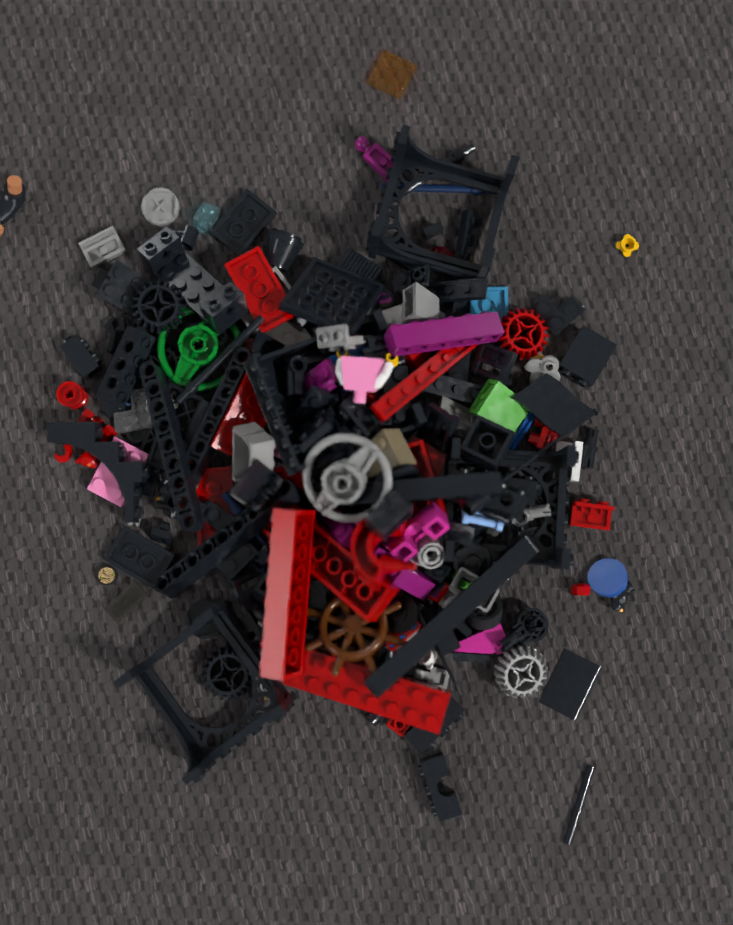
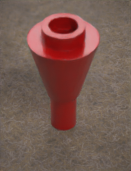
[378,554,417,574]

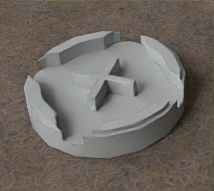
[141,187,180,226]

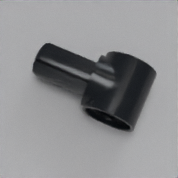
[161,225,199,251]

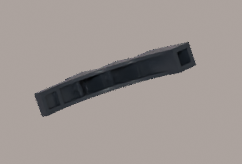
[47,422,150,523]

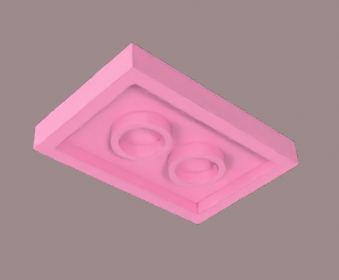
[87,436,149,507]

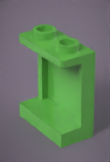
[468,379,529,435]

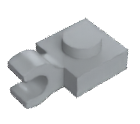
[413,666,449,689]

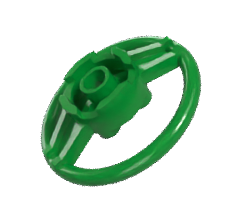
[157,307,244,391]

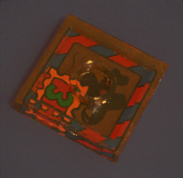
[367,50,417,100]

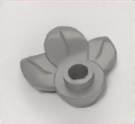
[524,355,560,384]

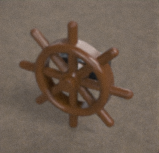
[304,594,403,676]

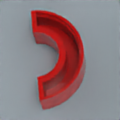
[351,517,409,592]

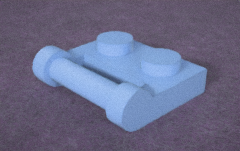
[461,508,504,532]

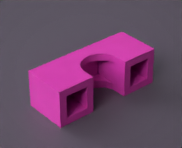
[387,502,450,561]

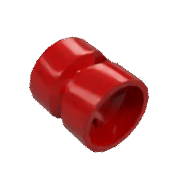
[56,381,89,410]

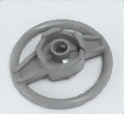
[302,433,392,523]

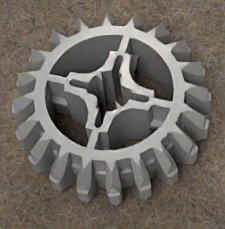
[493,644,548,699]

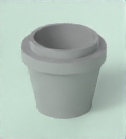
[409,534,445,569]

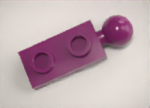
[355,136,394,182]

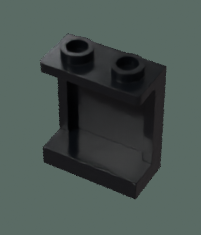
[559,325,617,388]

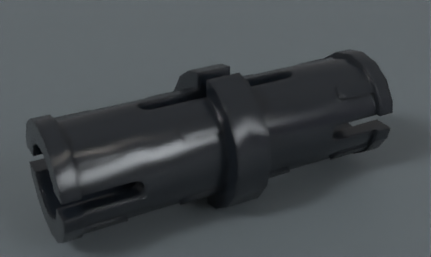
[581,428,599,469]

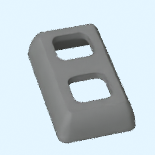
[449,567,500,612]

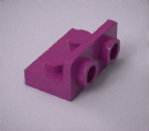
[305,358,339,391]

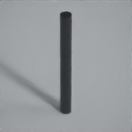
[563,764,595,846]

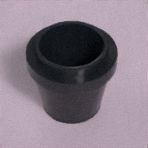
[265,228,305,272]

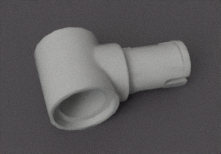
[512,503,551,526]

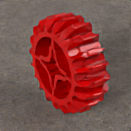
[498,307,549,360]

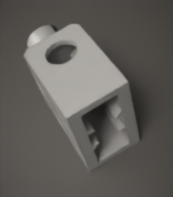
[402,282,445,324]

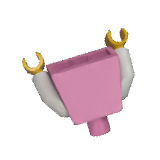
[335,350,399,404]

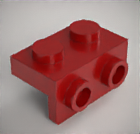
[569,498,615,531]

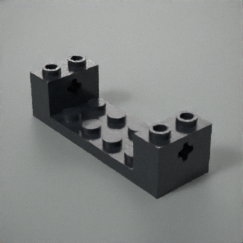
[137,226,249,335]

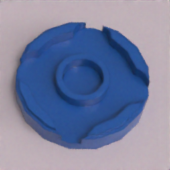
[588,558,628,597]

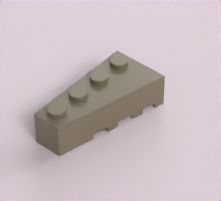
[340,429,417,485]

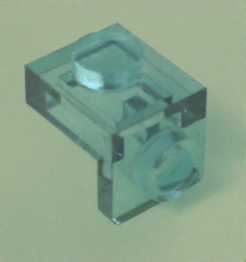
[193,202,221,236]

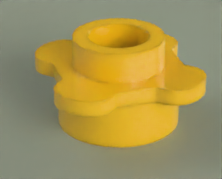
[615,234,639,257]

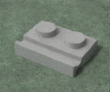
[78,226,127,269]

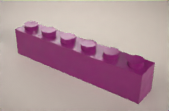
[383,311,504,357]

